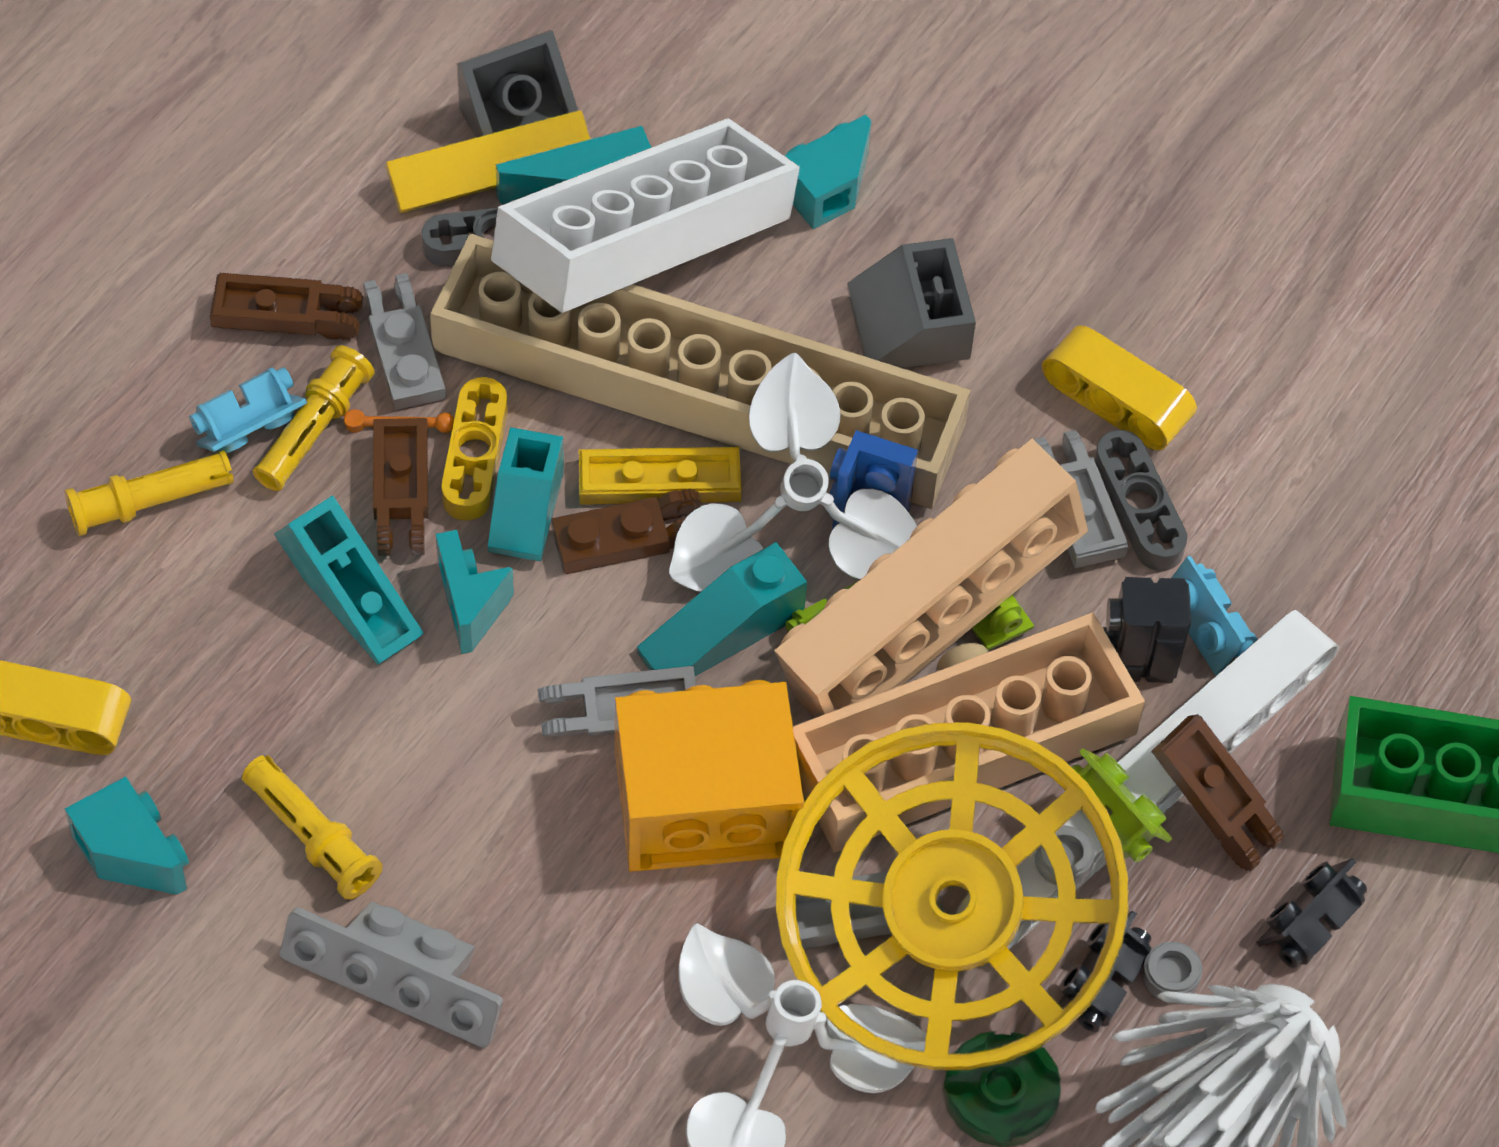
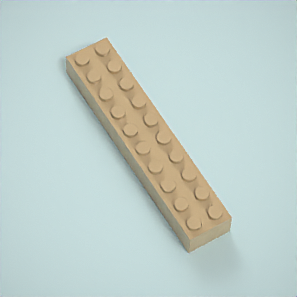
[430,234,971,509]

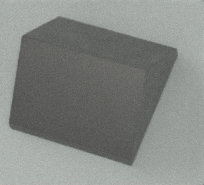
[457,30,579,138]

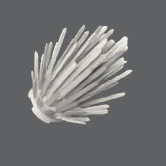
[1096,984,1346,1147]

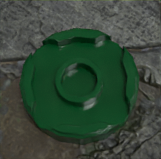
[943,1031,1061,1147]

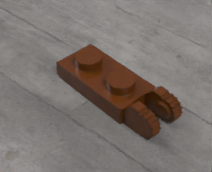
[210,273,364,340]
[373,418,428,556]
[551,488,702,574]
[1151,714,1285,871]

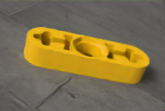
[441,377,507,521]

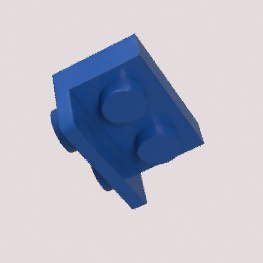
[829,430,918,530]

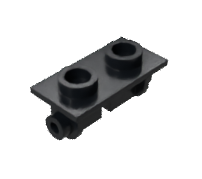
[1256,858,1367,968]
[1058,911,1152,1032]

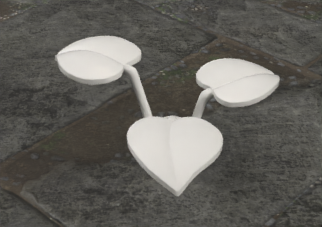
[669,353,917,592]
[678,923,927,1147]

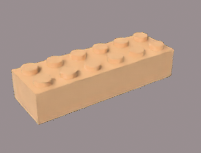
[774,438,1088,718]
[793,612,1145,853]

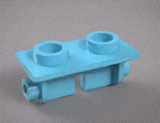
[189,367,307,453]
[1171,556,1258,676]

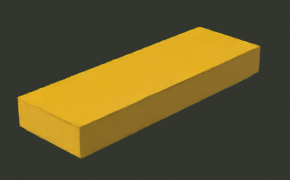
[579,447,741,505]

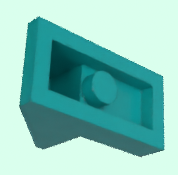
[435,530,514,654]

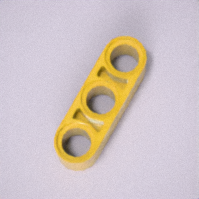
[1041,325,1197,451]
[0,660,132,756]

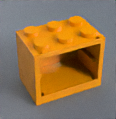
[615,680,804,872]

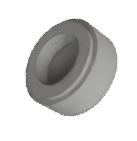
[1035,826,1095,885]
[1142,942,1202,1002]

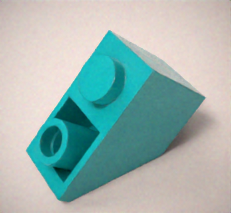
[784,114,872,230]
[488,427,564,562]
[65,776,189,895]

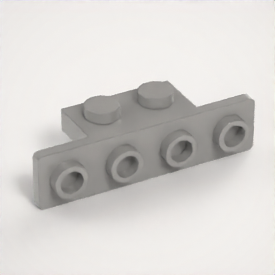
[280,901,503,1048]

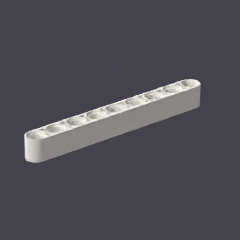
[956,610,1339,949]

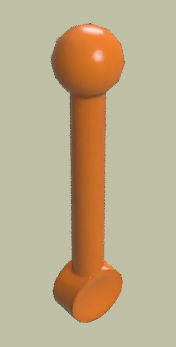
[344,409,454,433]

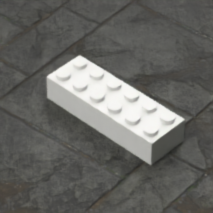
[491,118,800,313]

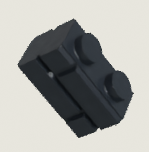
[1102,577,1191,683]

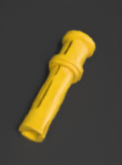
[253,345,375,492]
[64,450,234,537]
[242,755,383,900]

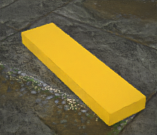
[385,110,590,214]

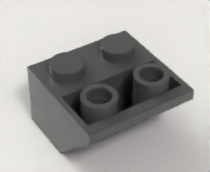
[847,238,976,368]

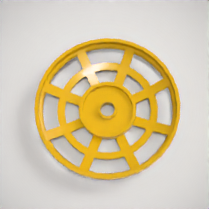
[776,723,1128,1070]

